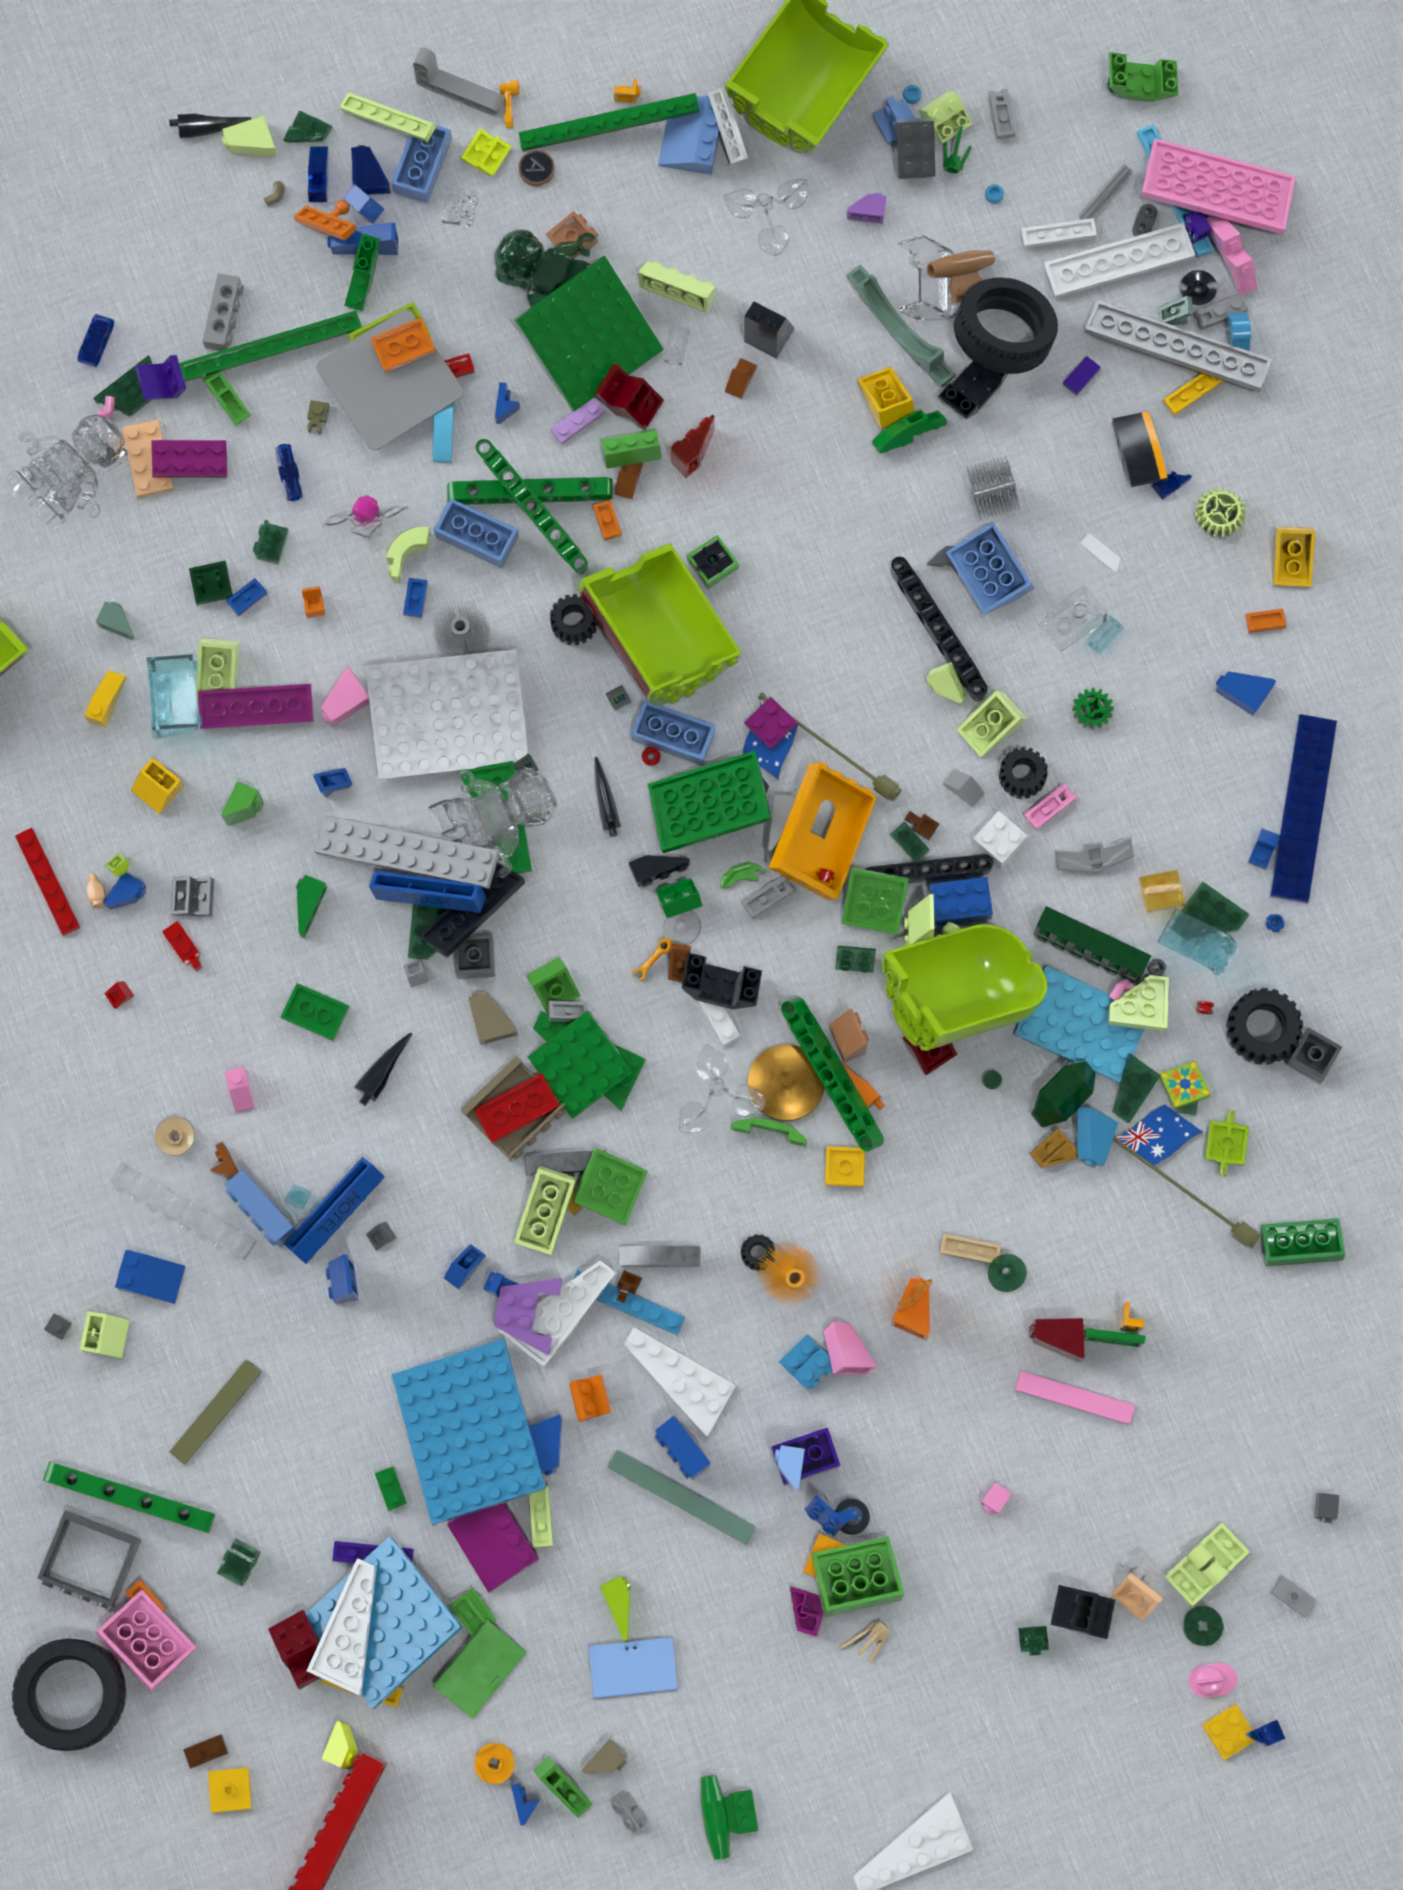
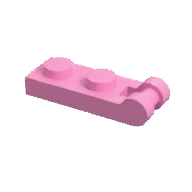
[1024,783,1077,830]

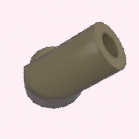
[264,181,285,206]

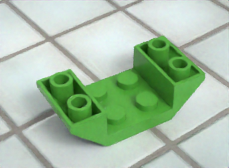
[1108,52,1179,102]

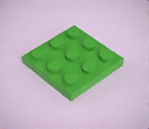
[841,867,909,935]
[572,1148,648,1225]

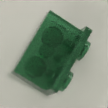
[253,520,289,565]

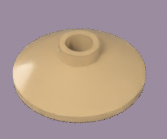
[155,1117,194,1156]

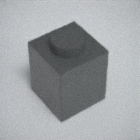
[1314,1493,1339,1523]

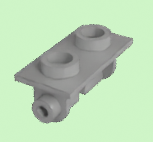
[610,1790,647,1834]

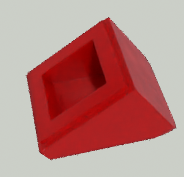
[104,981,134,1009]

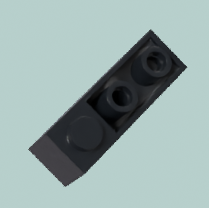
[628,855,690,888]

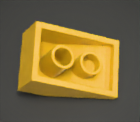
[857,367,914,429]
[1274,526,1316,587]

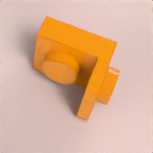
[614,79,641,103]

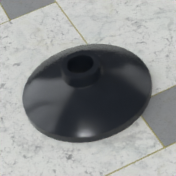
[1180,270,1217,305]

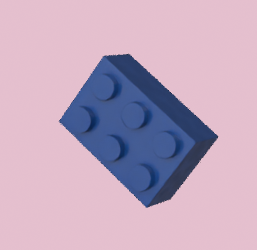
[929,877,993,926]
[655,1416,711,1480]

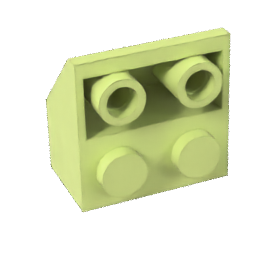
[919,91,972,144]
[80,1311,130,1359]

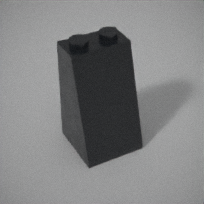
[744,301,794,359]

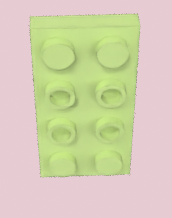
[1164,1522,1250,1607]

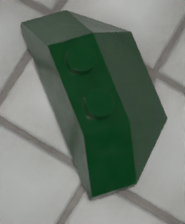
[1031,1060,1096,1128]

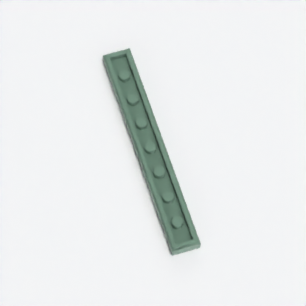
[607,1450,756,1545]

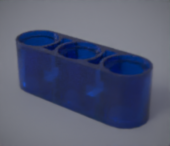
[77,313,114,368]

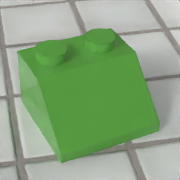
[221,781,264,826]
[526,957,581,1014]

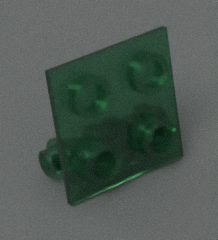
[835,946,876,973]

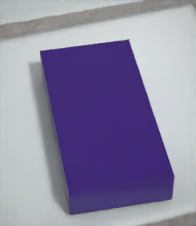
[1063,356,1101,396]

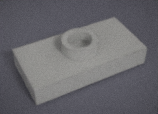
[1271,1577,1316,1617]

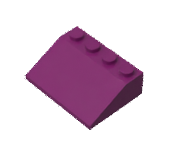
[447,1503,539,1593]

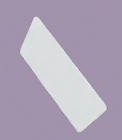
[1080,533,1120,572]

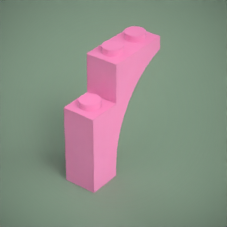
[1206,216,1258,296]

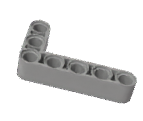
[413,48,504,116]

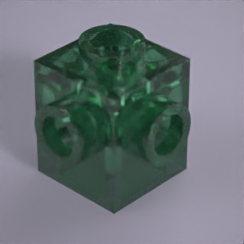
[1018,1626,1049,1656]

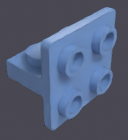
[873,96,915,144]

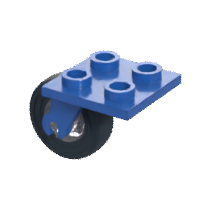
[804,1495,870,1537]

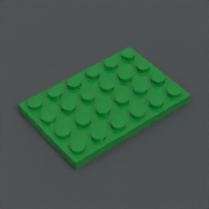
[648,751,772,853]

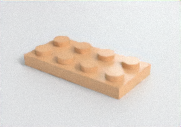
[122,419,174,498]

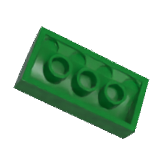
[1261,1218,1345,1267]

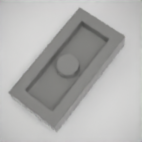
[548,1001,588,1022]

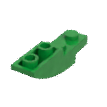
[344,233,380,311]
[872,410,947,454]

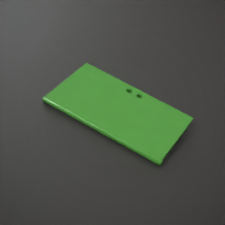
[432,1619,526,1719]

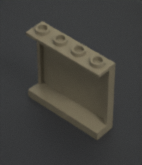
[461,1056,566,1161]

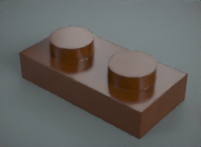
[183,1734,229,1769]

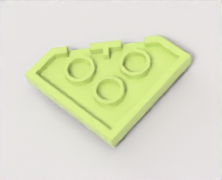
[1108,975,1169,1032]

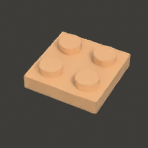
[1111,1572,1162,1621]

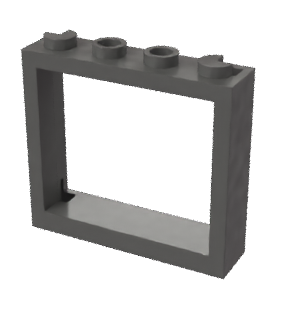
[37,1510,141,1609]

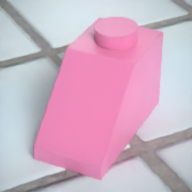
[225,1067,255,1112]

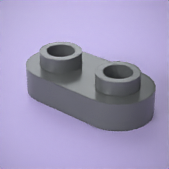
[1132,204,1158,237]

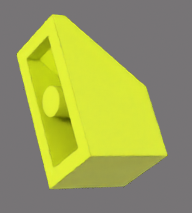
[321,1721,358,1770]

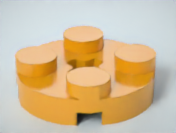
[474,1743,515,1784]

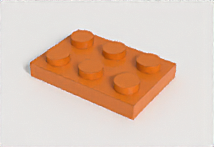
[370,317,436,373]

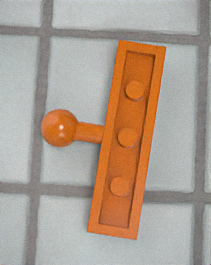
[294,200,357,241]

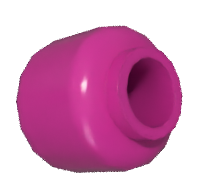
[352,495,379,524]

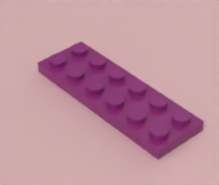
[198,684,314,729]

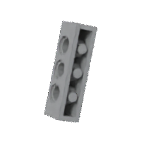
[203,273,244,351]

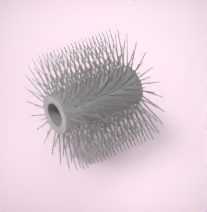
[967,456,1020,521]
[433,601,492,657]

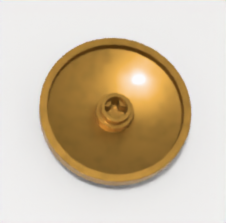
[748,1044,825,1122]

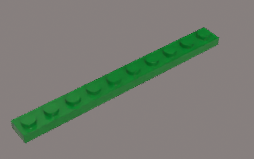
[518,93,700,151]
[179,310,362,382]

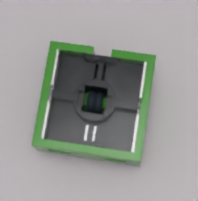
[687,535,739,589]

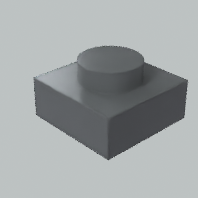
[44,1313,72,1340]

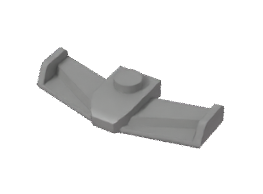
[1055,837,1134,873]

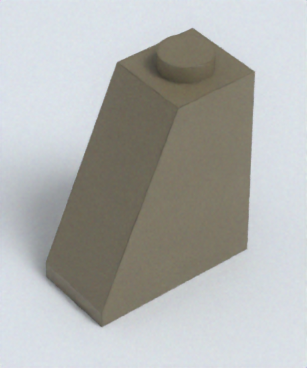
[468,991,518,1045]

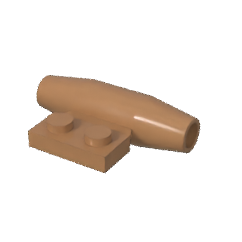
[927,250,995,304]

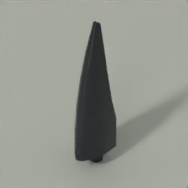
[169,113,251,138]
[594,757,621,837]
[354,1033,413,1106]

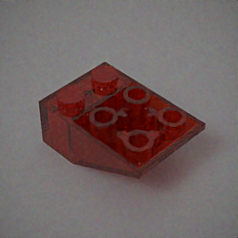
[671,415,715,478]

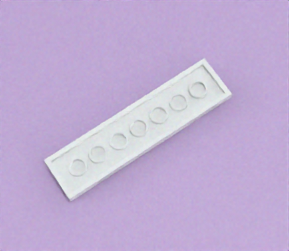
[1043,223,1195,298]

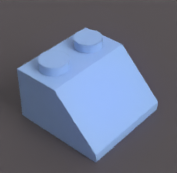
[774,1445,805,1491]

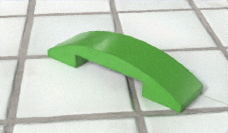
[731,1118,807,1147]

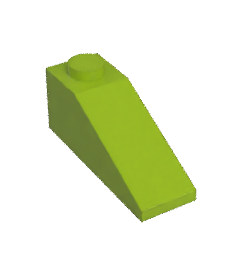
[600,1576,632,1642]

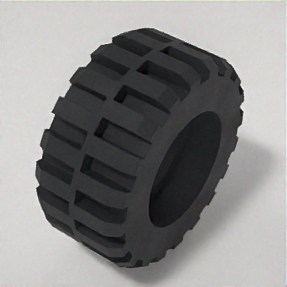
[1226,988,1303,1065]

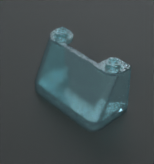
[147,654,202,739]

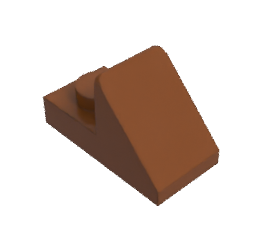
[725,358,757,399]
[615,463,643,500]
[668,944,691,981]
[210,1142,238,1178]

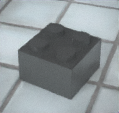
[455,935,496,979]
[1286,1028,1342,1084]

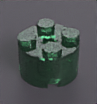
[217,1538,261,1586]

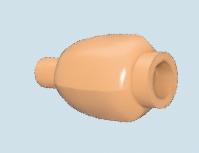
[87,874,106,908]

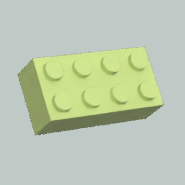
[514,1166,578,1255]

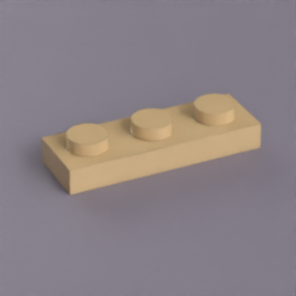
[940,1233,1001,1265]

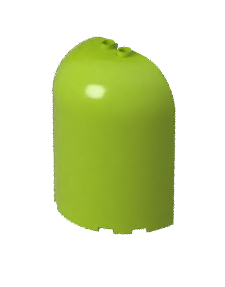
[882,924,1048,1051]

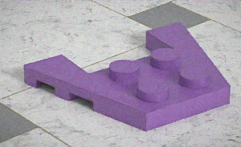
[494,1278,563,1355]

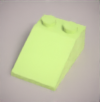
[196,638,240,698]
[956,691,1027,757]
[904,894,934,946]

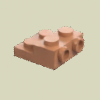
[546,211,599,263]

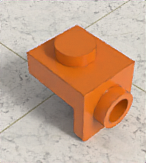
[302,586,325,618]

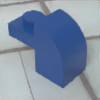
[483,1272,518,1298]

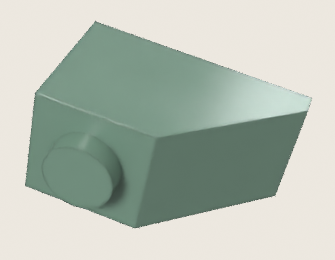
[96,602,134,640]

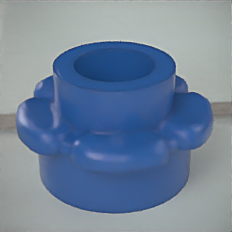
[1266,914,1285,932]

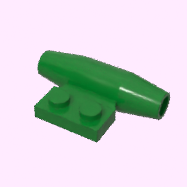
[700,1775,759,1860]

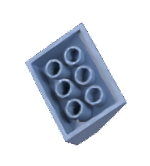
[658,96,720,175]
[946,522,1035,615]

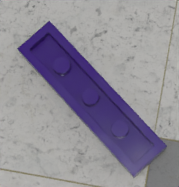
[332,1541,414,1563]

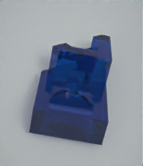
[1151,471,1192,500]
[1245,1720,1286,1746]

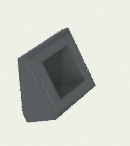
[366,1222,396,1251]

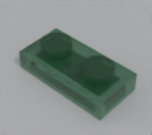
[890,822,930,862]

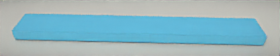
[1137,124,1214,258]

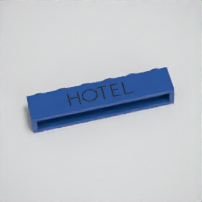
[369,871,486,913]
[283,1157,385,1264]

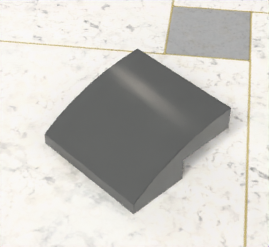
[171,876,214,916]

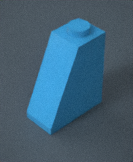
[1077,1107,1118,1168]

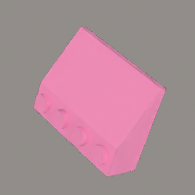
[96,1590,196,1693]

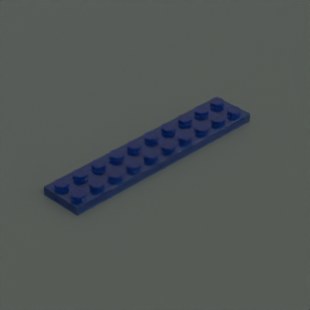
[1270,714,1337,903]

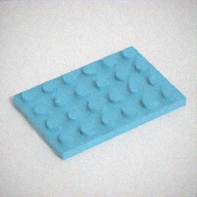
[1014,966,1145,1084]

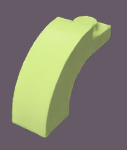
[386,526,431,583]

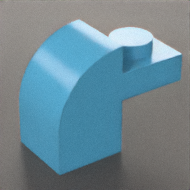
[1227,312,1251,351]

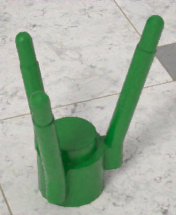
[943,126,972,174]

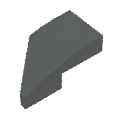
[927,546,955,567]

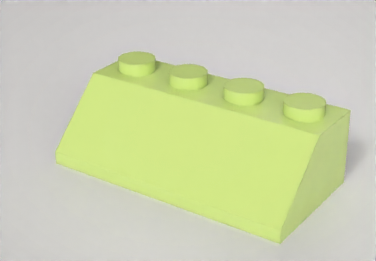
[639,261,716,313]

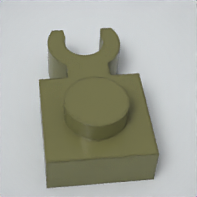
[307,400,330,434]

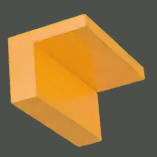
[1120,1302,1144,1332]

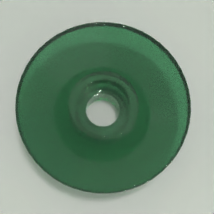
[988,1254,1027,1292]

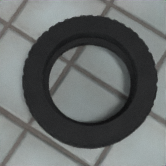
[954,277,1058,374]
[12,1639,126,1751]

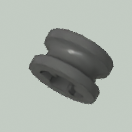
[1148,959,1166,976]

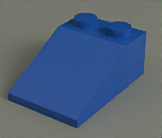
[115,1249,186,1304]
[326,1254,359,1304]

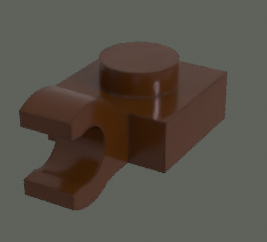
[904,811,940,841]
[617,1270,642,1303]

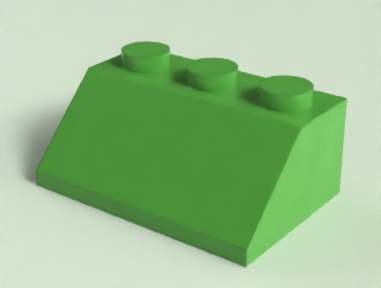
[601,428,662,469]

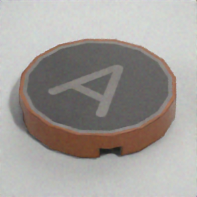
[518,150,555,187]

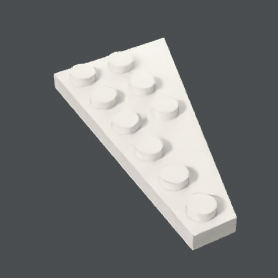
[624,1327,736,1437]
[307,1558,377,1696]

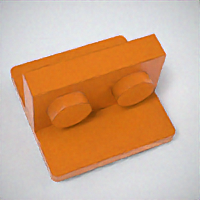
[569,1374,611,1422]

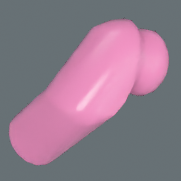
[97,396,115,421]
[1109,979,1134,1001]

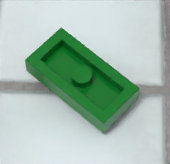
[375,1466,407,1511]

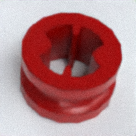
[1196,1001,1214,1015]

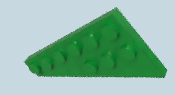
[457,761,532,874]
[533,1011,646,1112]

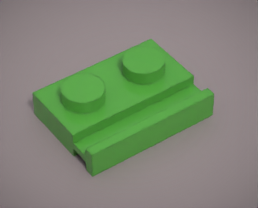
[449,1587,496,1637]

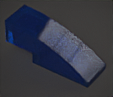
[308,146,328,202]

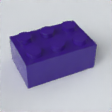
[771,1427,841,1486]

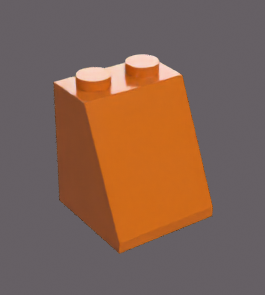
[890,1276,930,1340]

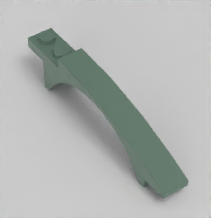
[846,264,956,388]

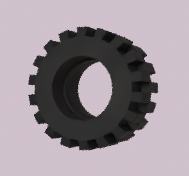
[550,594,598,646]
[999,747,1048,799]

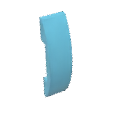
[433,402,455,463]

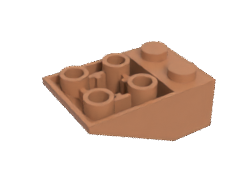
[829,1008,869,1063]

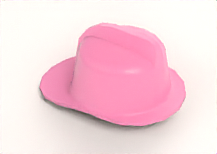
[1189,1663,1237,1698]

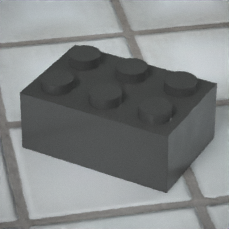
[896,117,936,178]

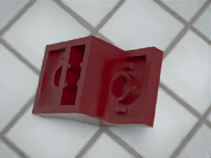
[595,364,664,430]
[268,1610,321,1690]

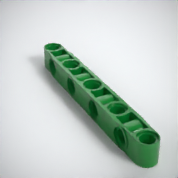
[476,439,589,573]
[447,477,613,505]
[781,997,884,1152]
[43,1462,215,1533]

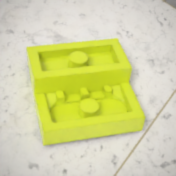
[460,128,512,177]

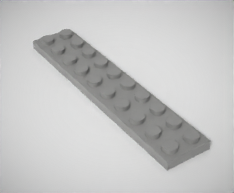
[1084,300,1272,392]
[314,816,500,889]

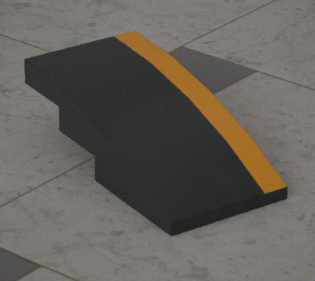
[1112,411,1168,488]

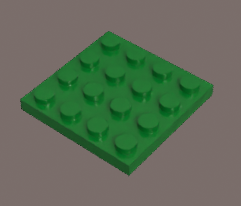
[528,1010,634,1119]

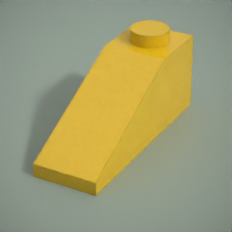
[84,670,126,728]

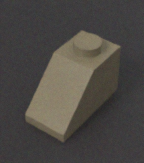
[582,1740,627,1773]

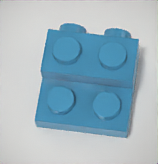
[779,1335,832,1391]

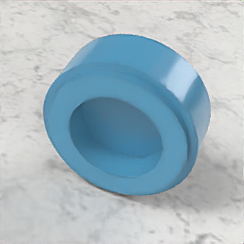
[903,85,921,104]
[985,184,1004,204]

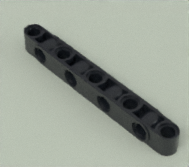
[890,556,988,701]

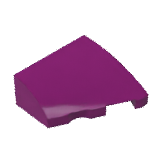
[790,1587,824,1637]

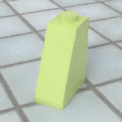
[221,115,277,156]

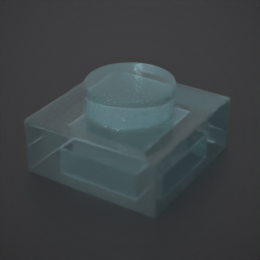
[284,1183,311,1210]

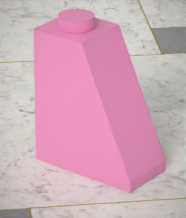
[321,667,369,727]
[823,1321,876,1375]

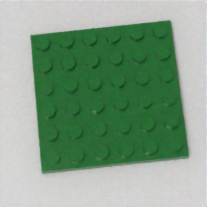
[514,256,664,412]

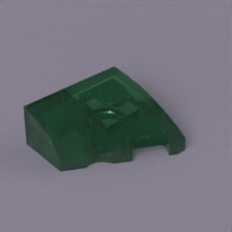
[283,110,333,143]

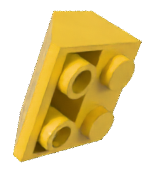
[131,757,184,814]

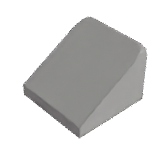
[403,959,428,987]

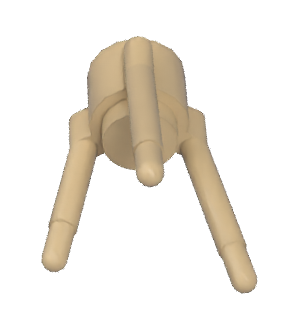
[840,1621,890,1663]

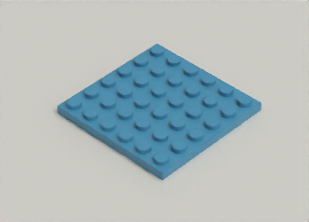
[306,1536,463,1709]

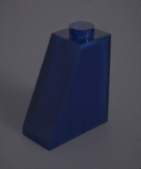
[351,145,391,195]

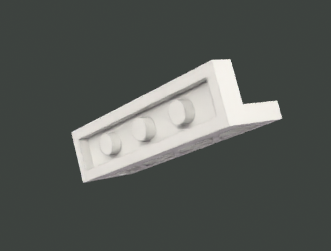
[708,86,748,164]

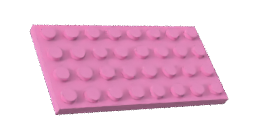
[1141,138,1296,235]

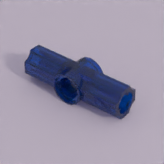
[275,443,303,501]

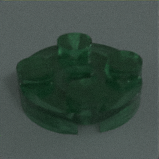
[1183,1606,1224,1646]

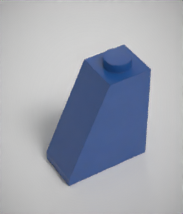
[1215,671,1276,716]
[529,1414,562,1476]

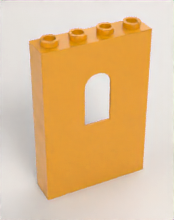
[769,762,877,900]

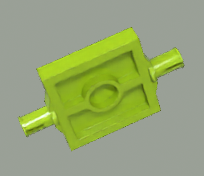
[1205,1110,1249,1176]

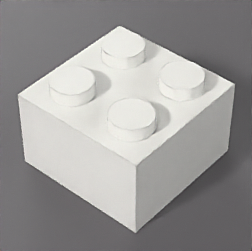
[972,811,1027,869]

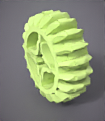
[1195,487,1246,537]

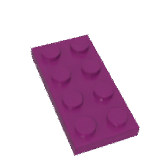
[151,440,228,478]

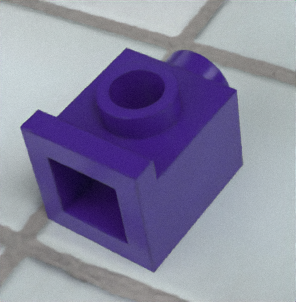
[1185,212,1212,244]

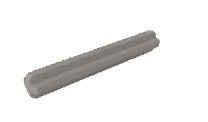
[1079,165,1131,220]

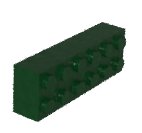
[1033,906,1152,984]

